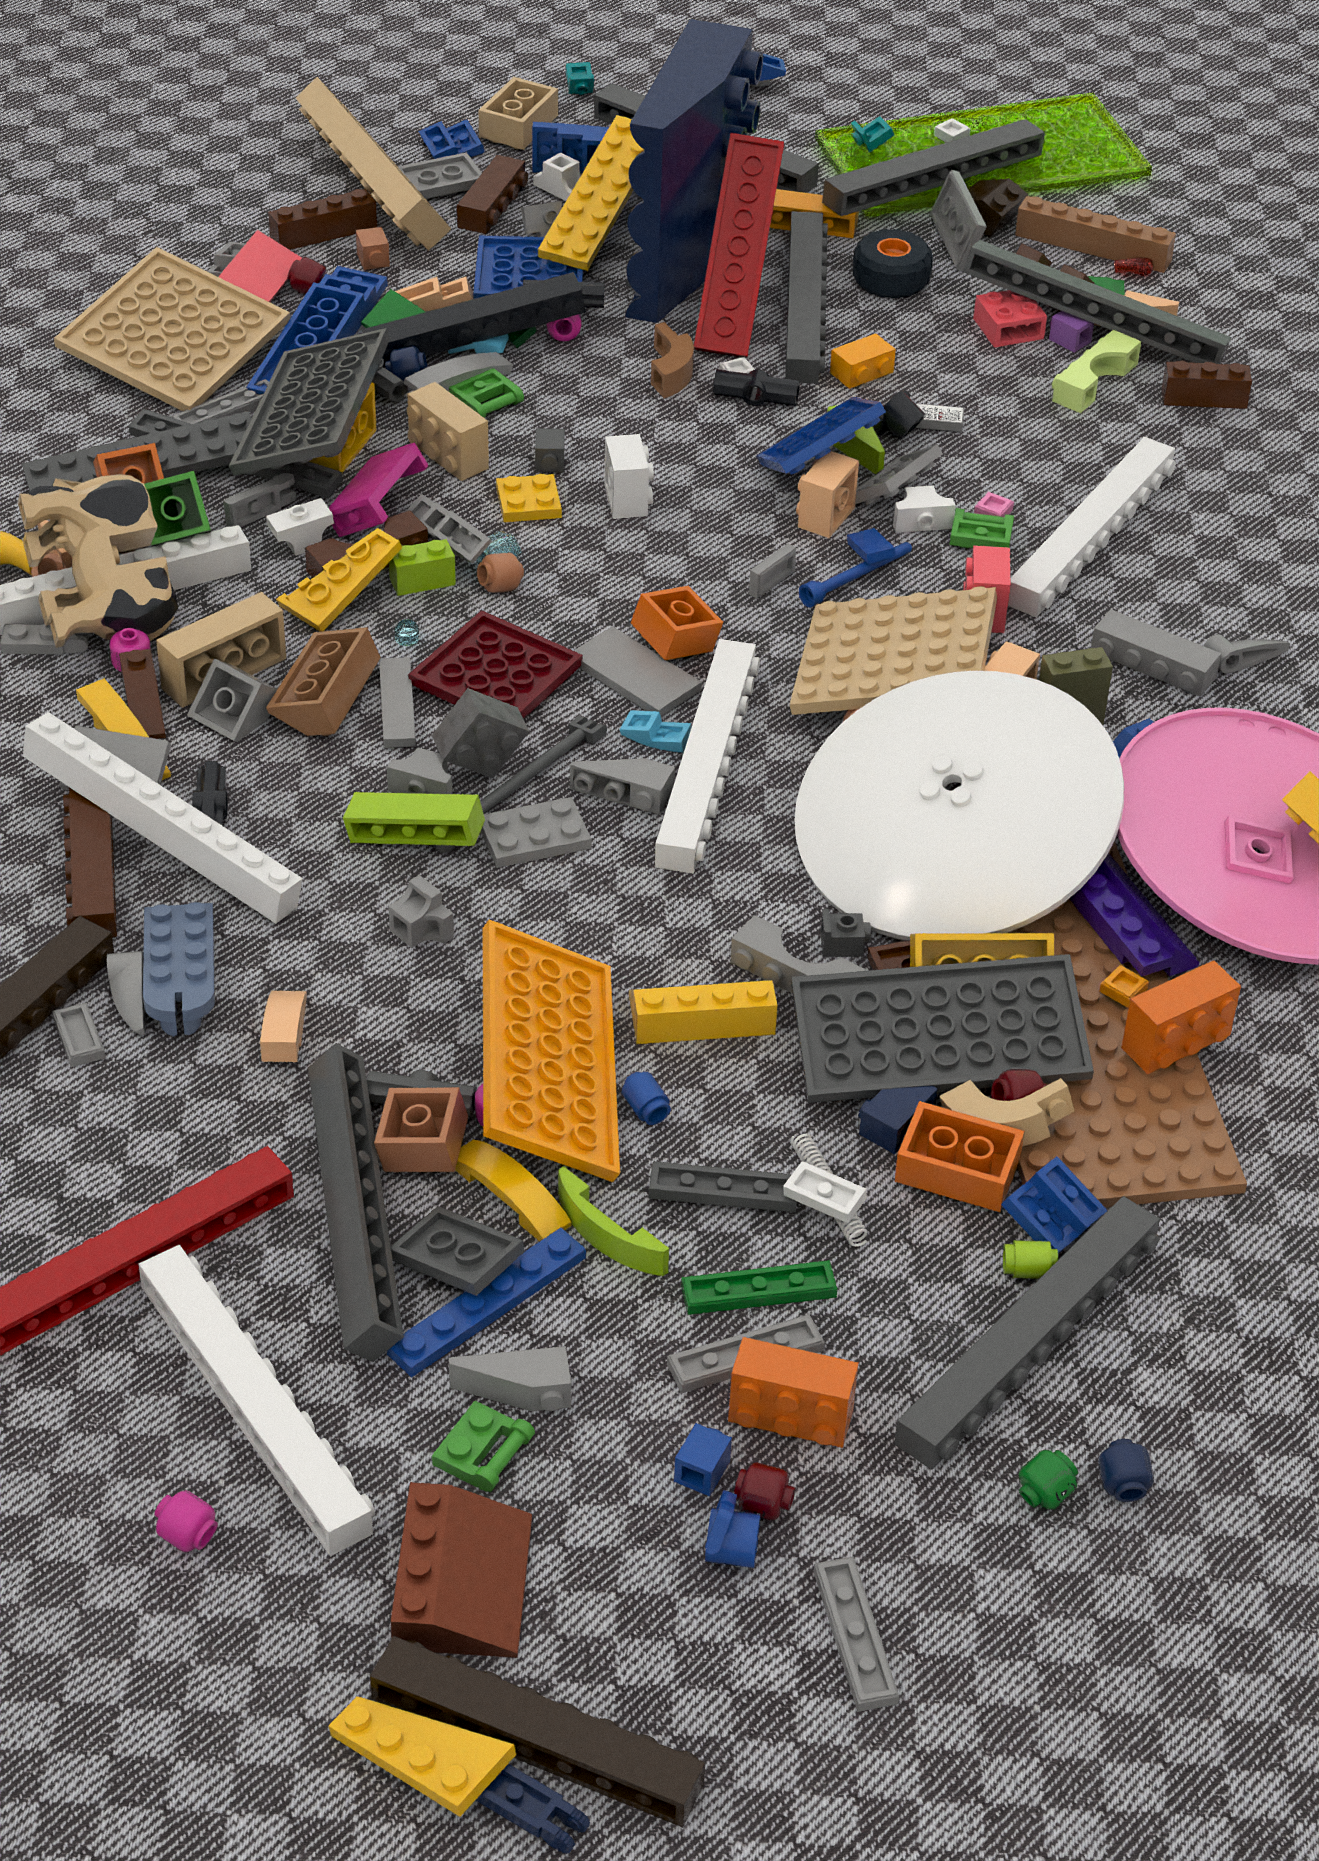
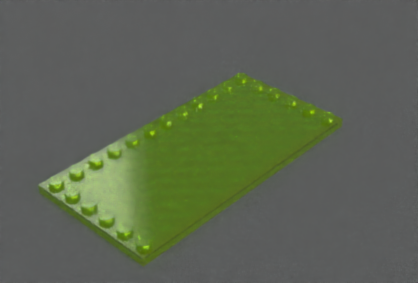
[815,92,1152,217]

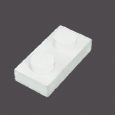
[783,1161,867,1224]

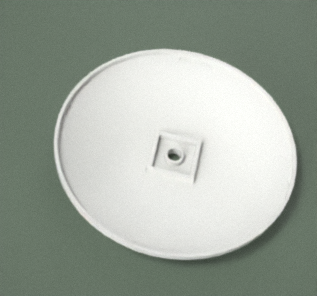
[794,671,1125,941]

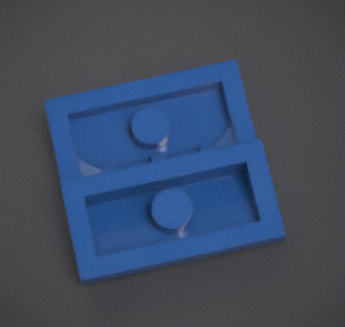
[418,119,485,159]
[1001,1156,1108,1254]

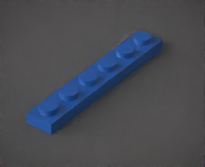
[387,1228,586,1378]

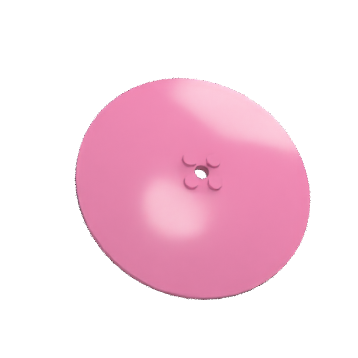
[1117,708,1319,965]

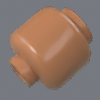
[477,553,524,593]

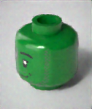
[1018,1450,1079,1510]

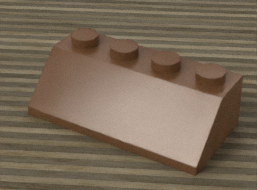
[266,627,381,736]

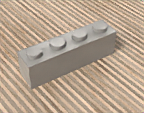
[1091,609,1221,697]

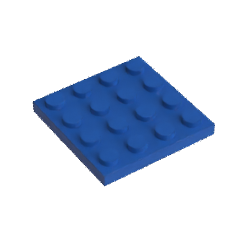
[473,235,583,299]
[756,397,886,475]

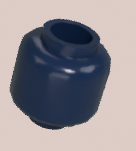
[385,346,428,381]
[1098,1439,1154,1502]

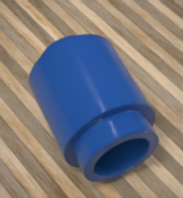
[621,1072,671,1125]

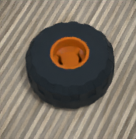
[853,229,933,299]

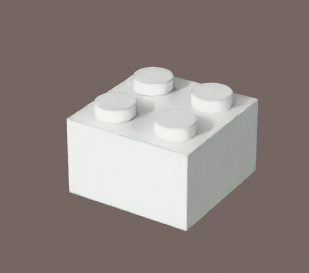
[604,434,654,519]

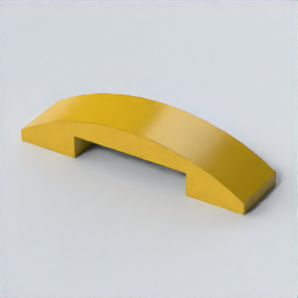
[455,1139,572,1242]

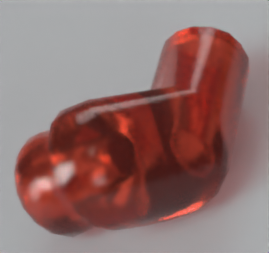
[1114,257,1153,276]

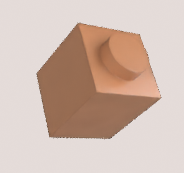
[356,227,390,270]

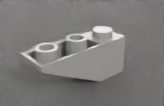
[570,758,675,815]

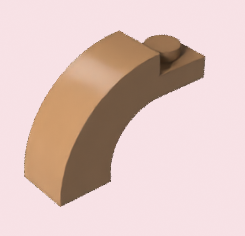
[651,322,694,398]

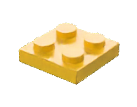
[496,474,562,522]

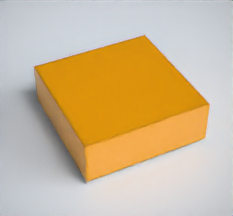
[1099,965,1149,1008]

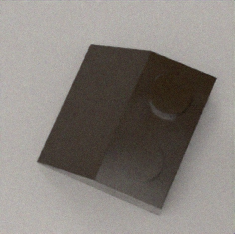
[968,178,1029,238]

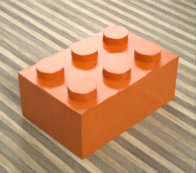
[1121,960,1241,1074]
[895,1101,1025,1212]
[728,1337,859,1448]

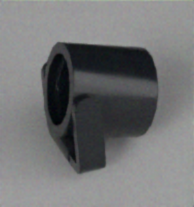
[872,390,926,441]

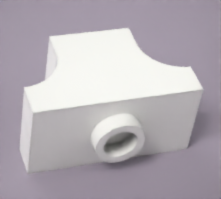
[533,153,581,201]
[893,485,955,533]
[266,498,334,556]

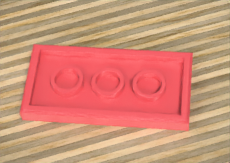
[218,230,302,302]

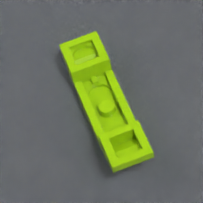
[558,1166,669,1276]

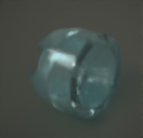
[394,619,419,646]

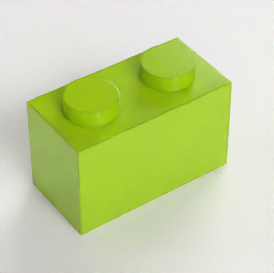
[389,539,456,596]

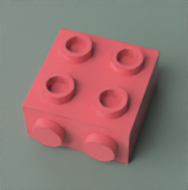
[973,290,1047,348]

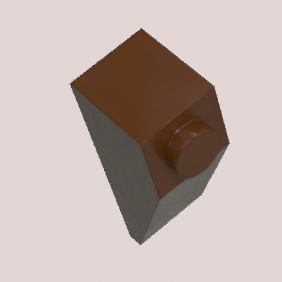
[119,649,166,739]

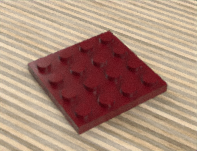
[408,610,583,719]

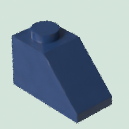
[858,1086,938,1155]

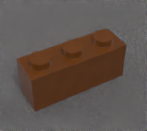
[1161,361,1252,409]

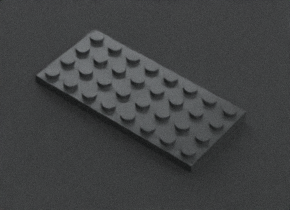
[229,328,390,476]
[791,954,1094,1103]

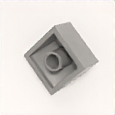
[187,658,277,742]

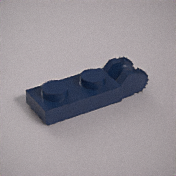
[476,1764,590,1854]

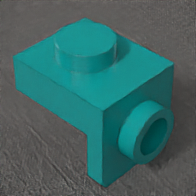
[565,62,595,95]
[850,116,894,152]

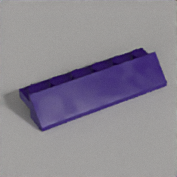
[1069,853,1199,977]

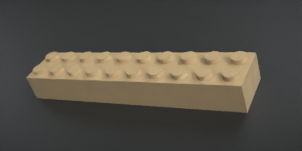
[296,77,451,251]

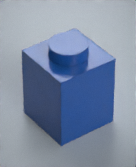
[674,1423,732,1496]

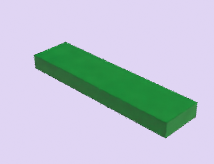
[681,1260,837,1315]

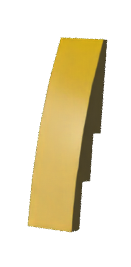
[76,678,171,780]

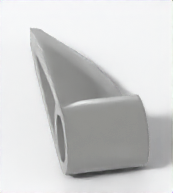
[1204,634,1290,674]
[107,951,146,1035]

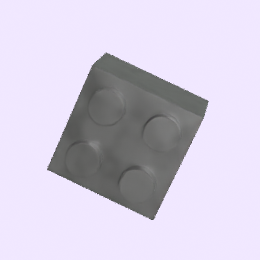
[432,688,530,778]

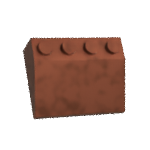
[391,1482,532,1658]

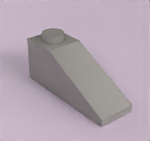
[449,1346,571,1411]

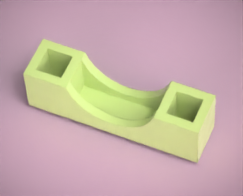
[1052,330,1141,413]

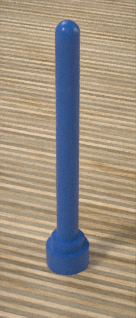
[799,542,912,608]

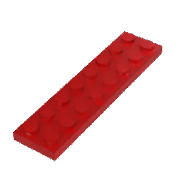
[694,133,784,358]

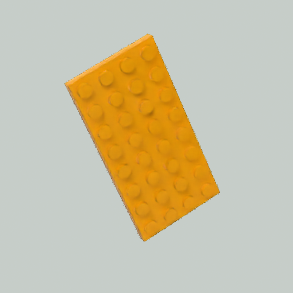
[482,919,620,1182]

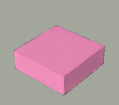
[974,492,1014,517]

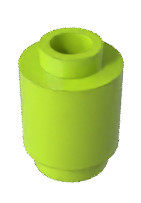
[1003,1240,1058,1279]

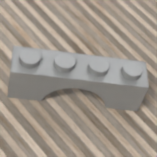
[730,915,868,993]

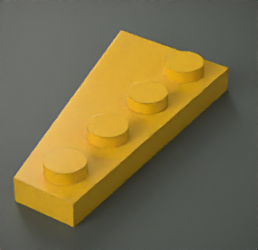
[276,528,402,632]
[328,1696,516,1817]

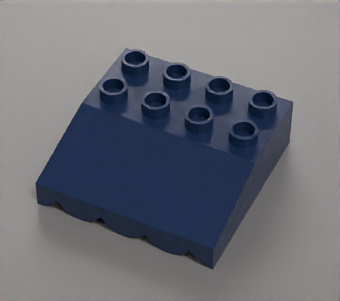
[625,19,763,323]

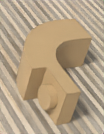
[939,1078,1074,1146]

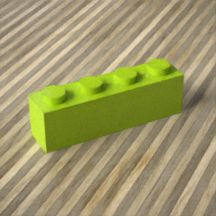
[343,792,485,846]

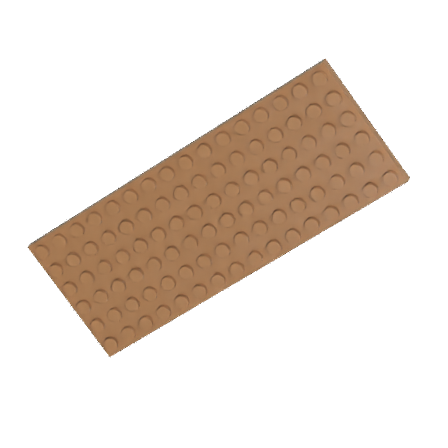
[1008,841,1247,1208]

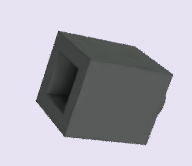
[535,428,565,473]

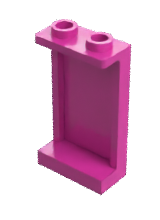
[329,442,428,537]

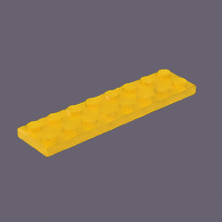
[538,115,644,271]

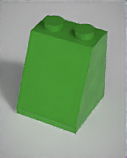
[144,471,212,546]

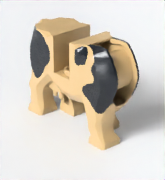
[17,474,178,648]

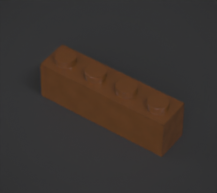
[457,155,528,234]
[268,189,377,250]

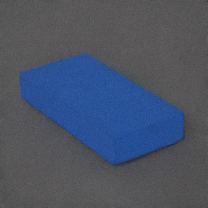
[847,528,896,564]

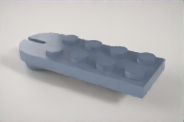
[143,902,215,1037]

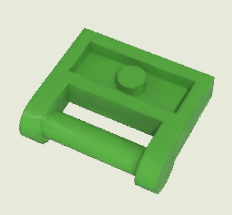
[449,368,524,418]
[950,508,1014,548]
[432,1401,535,1492]

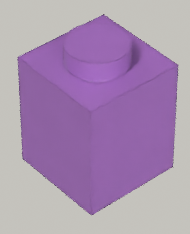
[1049,311,1094,353]

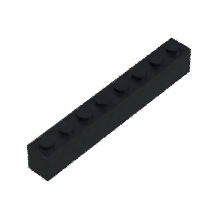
[362,272,586,367]

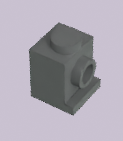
[820,909,871,957]

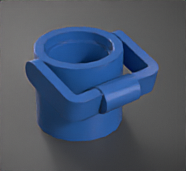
[705,1490,761,1568]

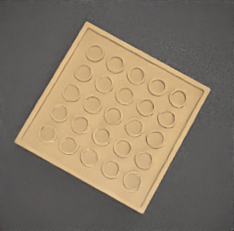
[54,247,290,411]
[790,586,997,715]

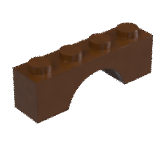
[305,510,428,578]

